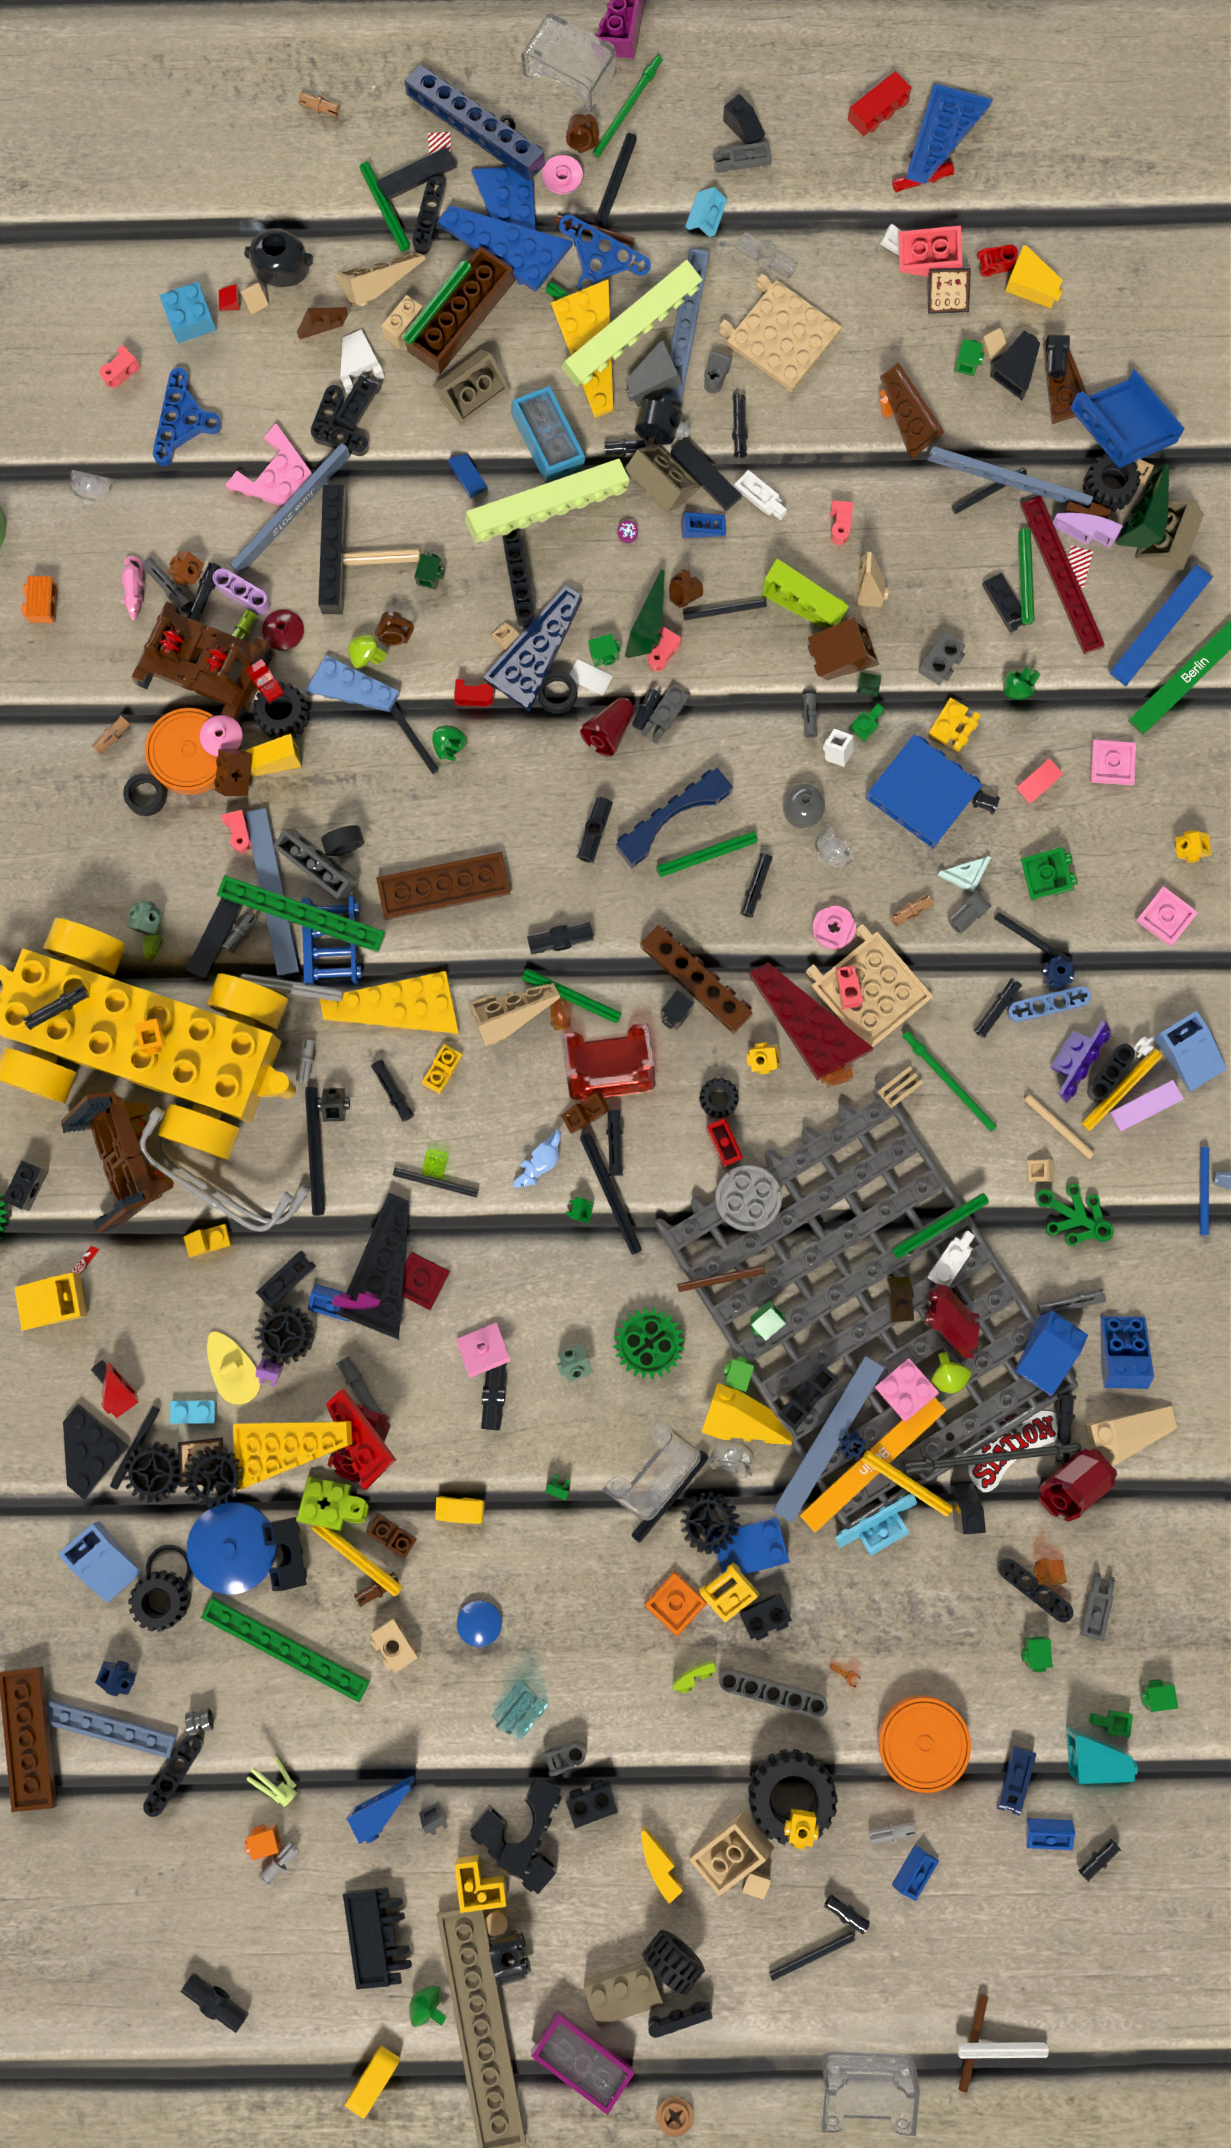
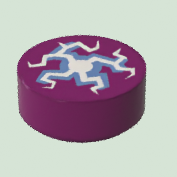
[617,521,638,543]

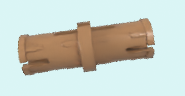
[298,91,341,118]
[92,716,131,755]
[890,894,934,927]

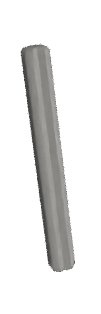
[241,974,344,1002]

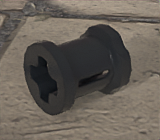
[973,790,1000,815]

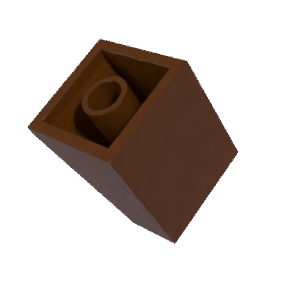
[808,617,879,680]

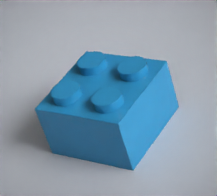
[159,282,216,343]

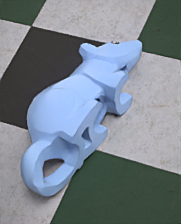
[513,1129,562,1188]

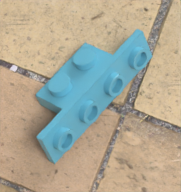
[835,1494,917,1556]

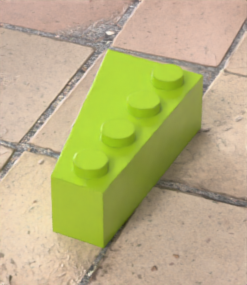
[762,559,849,630]

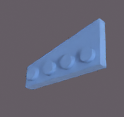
[306,655,400,712]

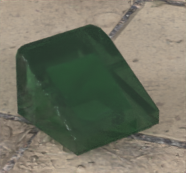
[856,672,882,697]

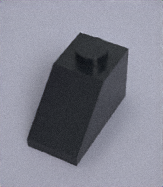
[723,94,765,145]

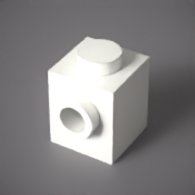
[823,729,854,767]

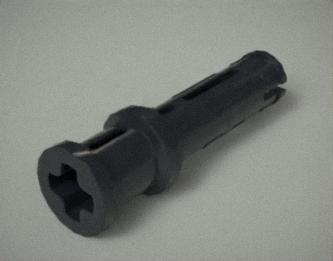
[1055,1394,1077,1463]

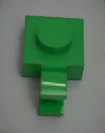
[848,703,884,742]
[1089,1709,1133,1738]

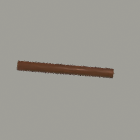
[555,214,635,246]
[677,1265,765,1292]
[958,1994,989,2093]

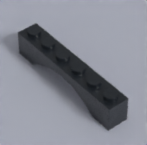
[318,485,347,614]

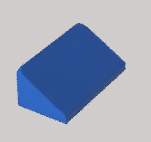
[448,454,488,499]
[307,1284,350,1322]
[1026,1818,1075,1850]
[892,1845,939,1901]

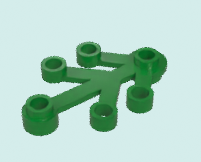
[1035,1184,1114,1246]

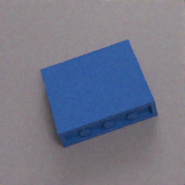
[1070,370,1185,468]
[865,734,982,849]

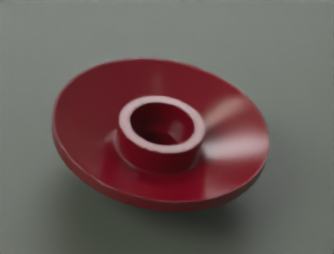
[262,610,304,651]

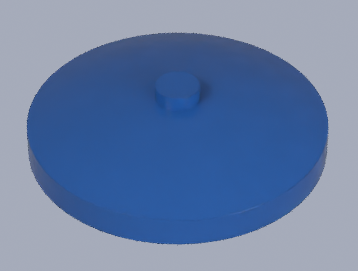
[187,1502,277,1594]

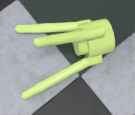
[247,1757,297,1807]

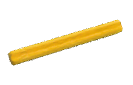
[1081,1048,1162,1131]
[862,1450,953,1516]
[312,1525,403,1596]

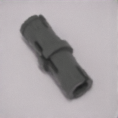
[802,693,819,738]
[222,911,259,954]

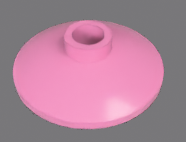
[542,155,583,194]
[200,715,243,757]

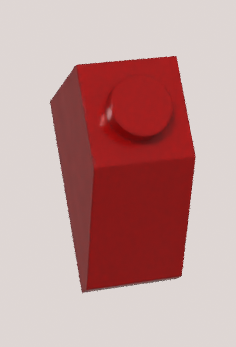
[101,1362,139,1419]

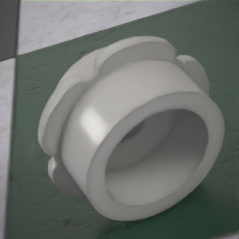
[675,420,691,441]

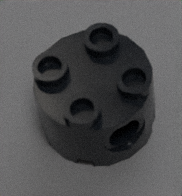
[635,398,682,445]
[488,1930,531,1987]

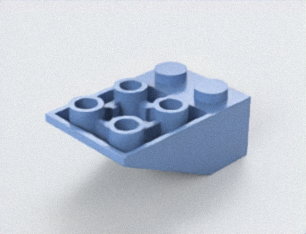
[1154,1011,1227,1092]
[58,1521,142,1603]

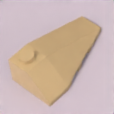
[336,252,425,306]
[857,552,889,607]
[468,983,560,1046]
[1085,1406,1177,1465]

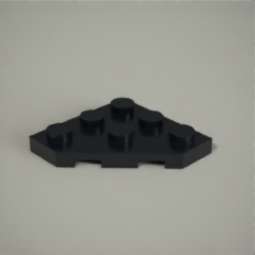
[63,1404,130,1500]

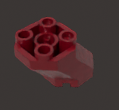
[924,1284,980,1359]
[327,1404,391,1482]
[1039,1449,1117,1522]

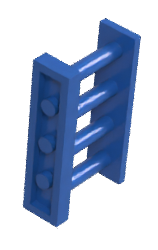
[301,895,362,985]

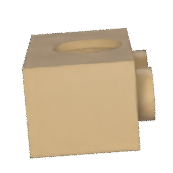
[381,295,423,350]
[370,1616,420,1673]

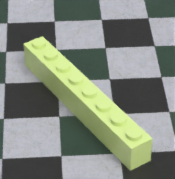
[561,260,702,387]
[465,459,629,543]

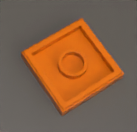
[644,1571,707,1636]

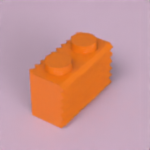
[22,576,57,623]

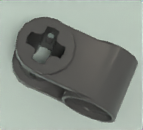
[704,350,733,394]
[541,1740,587,1777]

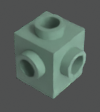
[126,900,163,935]
[556,1343,594,1383]

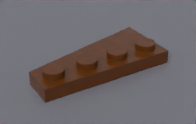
[1043,340,1088,424]
[880,362,944,459]

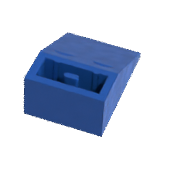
[1100,1316,1154,1389]

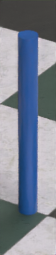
[1200,1147,1209,1235]

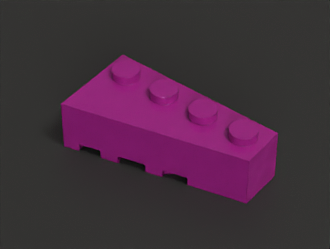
[592,0,645,59]

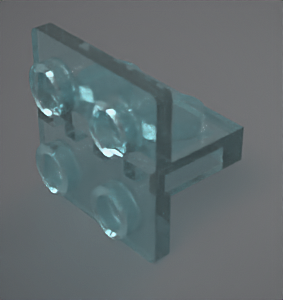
[491,1680,548,1739]

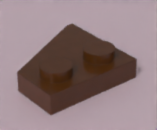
[297,307,348,339]

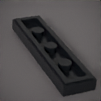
[377,147,457,201]
[670,438,742,512]
[186,898,243,980]

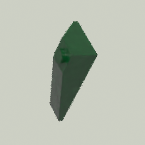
[1115,464,1169,548]
[625,570,665,658]

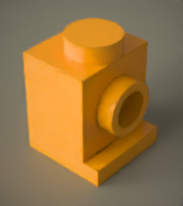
[134,1018,166,1055]

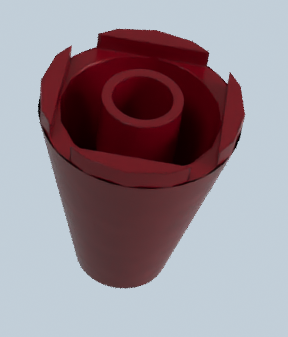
[580,698,635,757]

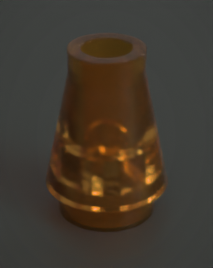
[550,997,571,1030]

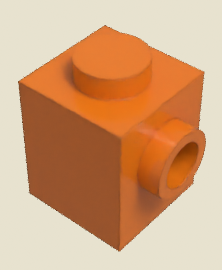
[245,1824,282,1861]

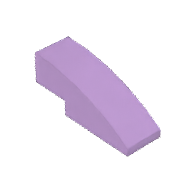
[1052,513,1123,548]
[1110,1080,1184,1132]

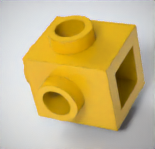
[1175,830,1212,863]
[747,1042,781,1074]
[784,1809,819,1849]

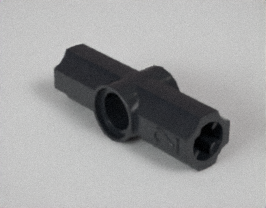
[576,797,613,863]
[527,922,594,955]
[481,1363,506,1431]
[180,1972,249,2033]

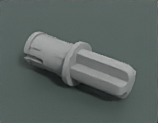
[296,1039,315,1083]
[869,1821,916,1844]
[259,1842,299,1885]

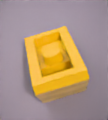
[184,1224,232,1258]

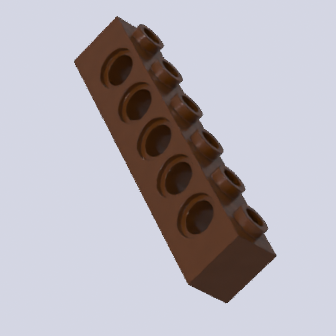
[640,925,753,1035]

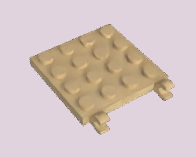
[719,274,842,392]
[806,924,933,1047]

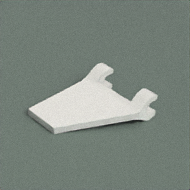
[340,329,385,395]

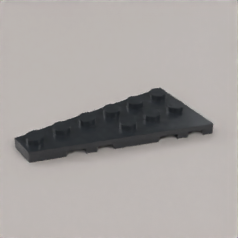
[337,1193,409,1340]

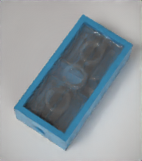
[510,386,585,484]

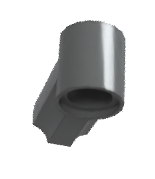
[948,891,992,934]

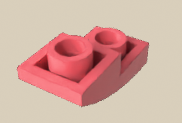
[1016,758,1063,804]

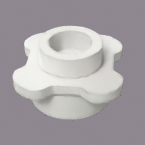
[1134,1036,1154,1058]

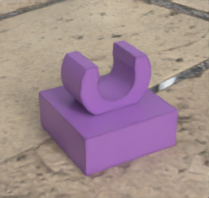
[255,1358,284,1387]

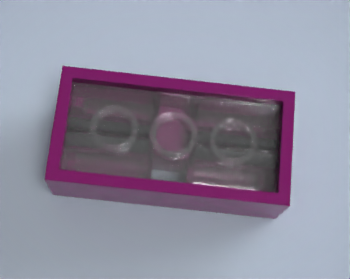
[530,2009,635,2115]

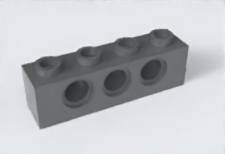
[273,829,359,899]

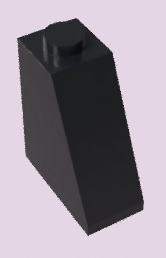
[990,330,1041,401]
[950,1483,986,1535]

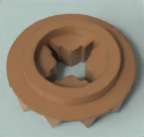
[656,2096,694,2137]

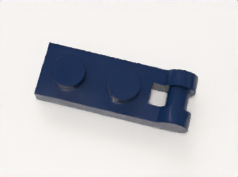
[996,1745,1037,1816]

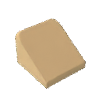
[241,283,268,314]
[981,328,1008,361]
[490,622,520,652]
[1027,1159,1054,1182]
[742,1870,771,1900]

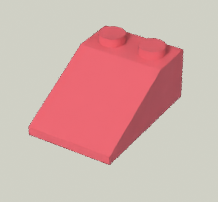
[898,226,962,277]

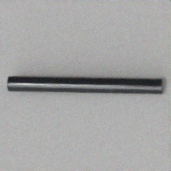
[952,467,1027,515]
[683,599,767,621]
[390,704,439,774]
[994,912,1071,962]
[393,1168,479,1198]
[110,1406,161,1490]
[769,1931,856,1981]

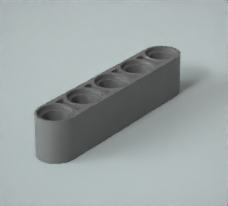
[718,1668,828,1718]

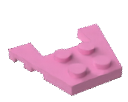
[226,424,312,507]

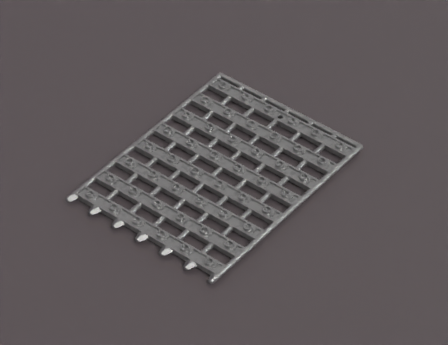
[655,1081,1078,1530]

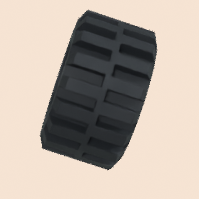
[1083,453,1141,512]
[252,682,310,739]
[128,1570,191,1632]
[642,1930,705,1995]

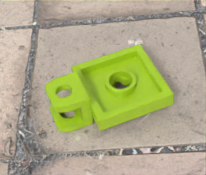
[296,1477,369,1531]

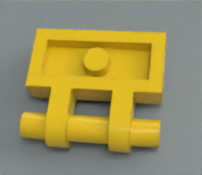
[928,698,981,752]

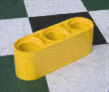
[344,2045,401,2119]

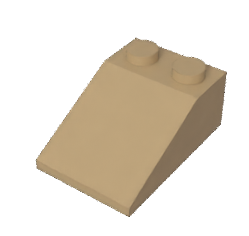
[689,1811,774,1896]

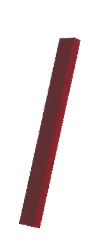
[1020,495,1105,654]

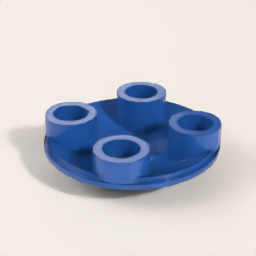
[457,1601,502,1647]

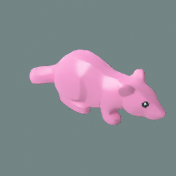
[121,556,145,621]

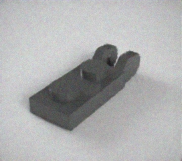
[712,142,772,173]
[641,685,690,743]
[1080,1573,1115,1641]

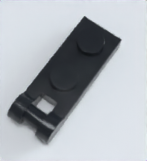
[334,373,382,431]
[982,573,1027,633]
[255,1250,317,1309]
[648,2001,713,2038]

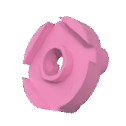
[812,906,856,950]

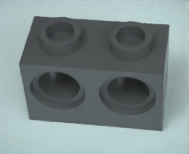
[919,632,966,686]

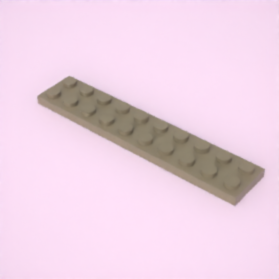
[437,1907,526,2148]

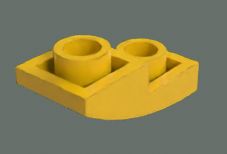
[422,1044,463,1095]
[435,1496,484,1524]

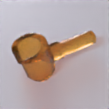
[829,1663,861,1687]

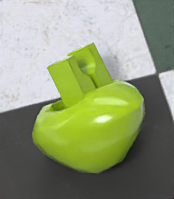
[348,634,387,668]
[931,1352,972,1394]

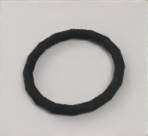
[146,1545,192,1592]

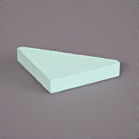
[937,856,991,893]

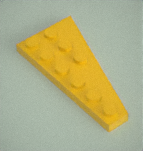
[551,280,614,418]
[319,971,459,1035]
[233,1421,352,1491]

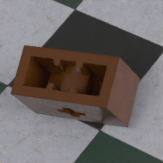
[214,749,252,796]

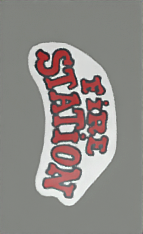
[968,1407,1057,1492]

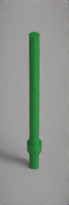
[592,55,663,158]
[902,1031,997,1132]

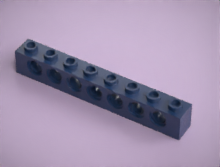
[404,65,545,181]

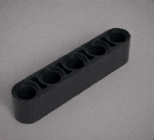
[502,528,535,628]

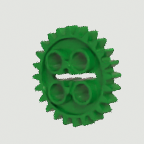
[613,1307,685,1380]

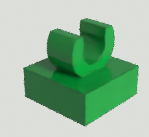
[566,1197,594,1224]
[545,1474,570,1501]

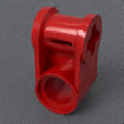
[976,244,1018,277]

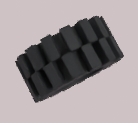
[699,1077,739,1118]

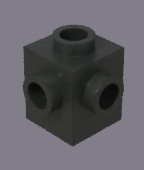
[318,1087,350,1122]

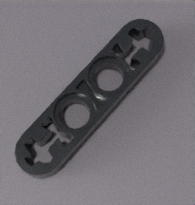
[412,176,446,254]
[997,1558,1074,1623]
[143,1734,203,1817]

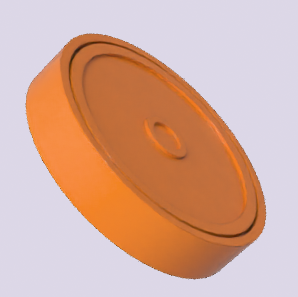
[145,708,223,795]
[877,1695,971,1793]

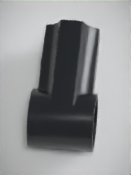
[1045,334,1070,378]

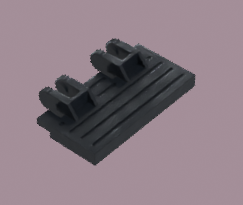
[343,1887,412,1990]

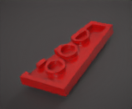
[326,1389,397,1490]

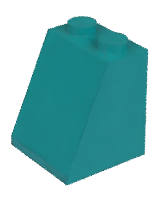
[1066,1727,1138,1784]

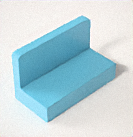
[685,187,728,237]

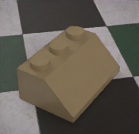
[432,349,510,425]
[625,444,701,512]
[1135,500,1204,570]
[584,1960,664,2027]

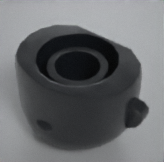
[244,229,314,287]

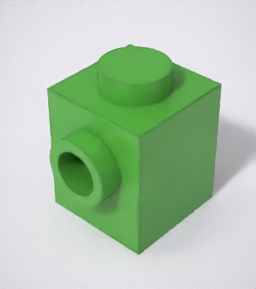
[723,1356,754,1392]

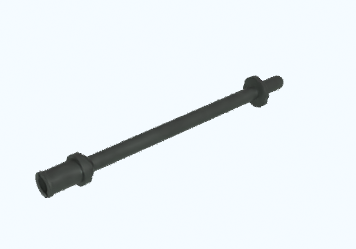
[903,1439,1082,1475]

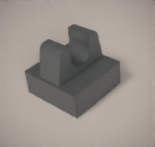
[419,1802,448,1835]

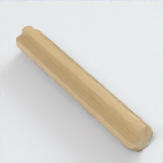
[343,549,420,565]

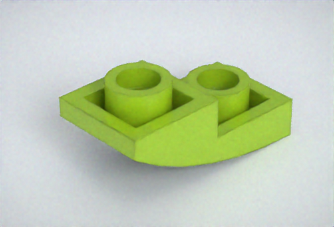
[672,1660,716,1693]

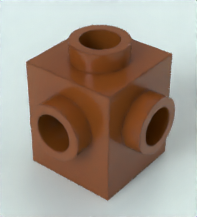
[167,551,204,586]

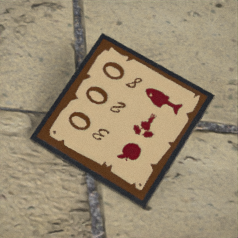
[928,268,971,314]
[178,1437,225,1487]

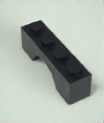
[494,1777,562,1879]
[470,1804,557,1894]

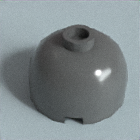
[783,784,825,828]

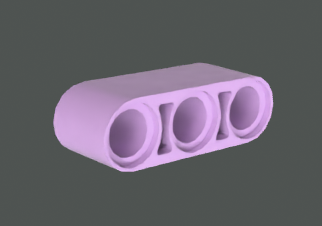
[213,569,270,615]

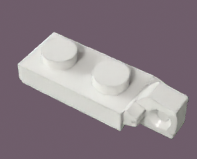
[734,470,787,520]
[927,1231,975,1287]

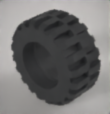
[748,1749,838,1845]

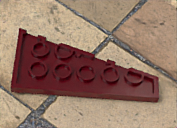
[749,963,874,1081]

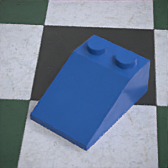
[1014,1310,1088,1396]
[714,1516,790,1574]
[347,1775,415,1844]

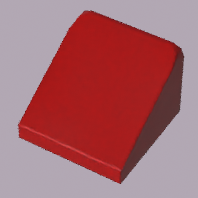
[218,284,240,311]

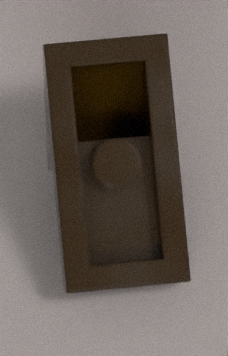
[887,1276,914,1322]

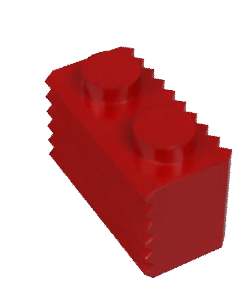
[706,1118,744,1168]

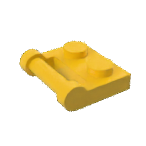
[699,1563,759,1622]

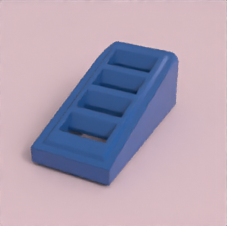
[681,512,726,538]

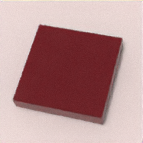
[402,1251,451,1311]

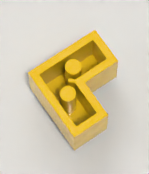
[454,1855,508,1913]

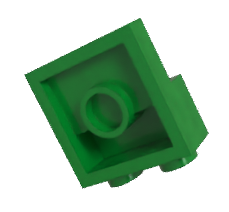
[1021,847,1078,901]

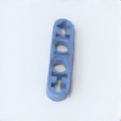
[1007,986,1091,1022]

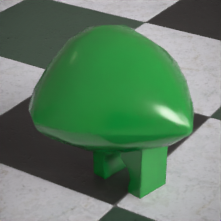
[1003,666,1041,700]
[432,725,468,761]
[409,1986,447,2027]

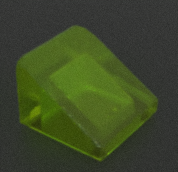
[142,935,163,962]
[422,1149,449,1179]

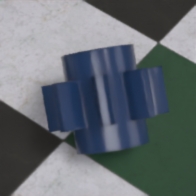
[838,1431,867,1460]

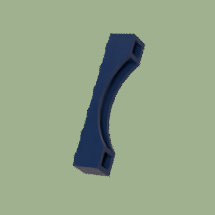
[616,767,733,869]

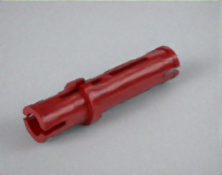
[892,161,954,193]

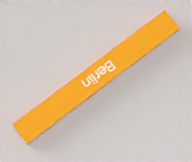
[799,1398,946,1533]

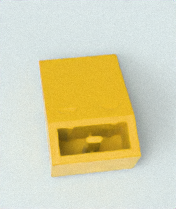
[14,1273,88,1331]

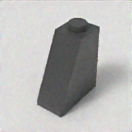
[625,341,682,407]

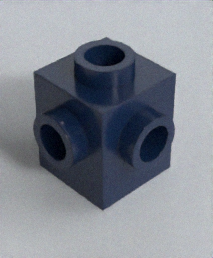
[1041,956,1075,989]
[95,1660,137,1696]

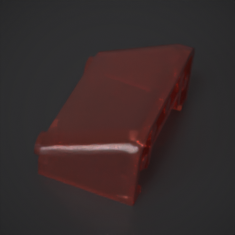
[562,1023,656,1100]

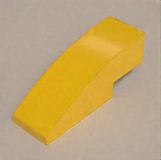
[641,1825,683,1904]

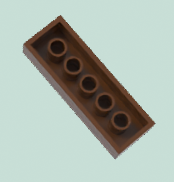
[406,246,515,374]

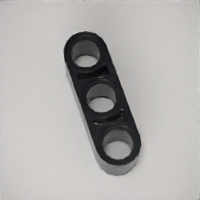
[1087,1044,1135,1102]

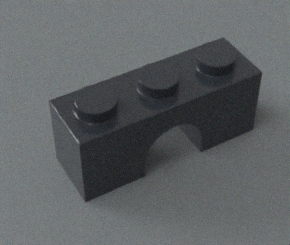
[777,1364,839,1431]
[262,1517,307,1591]

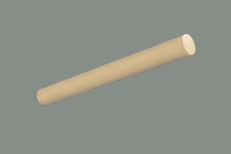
[1024,1094,1095,1159]

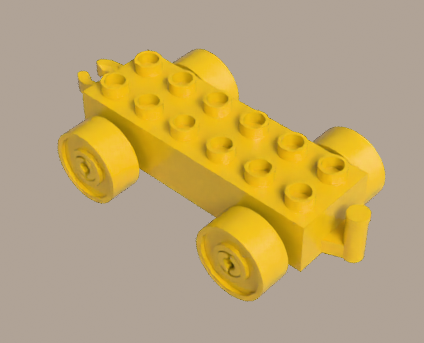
[0,918,297,1160]

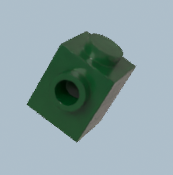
[414,553,445,590]

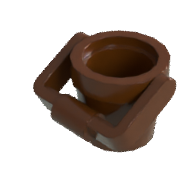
[566,114,599,153]
[669,569,703,608]
[375,611,414,646]

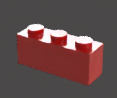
[848,71,912,137]

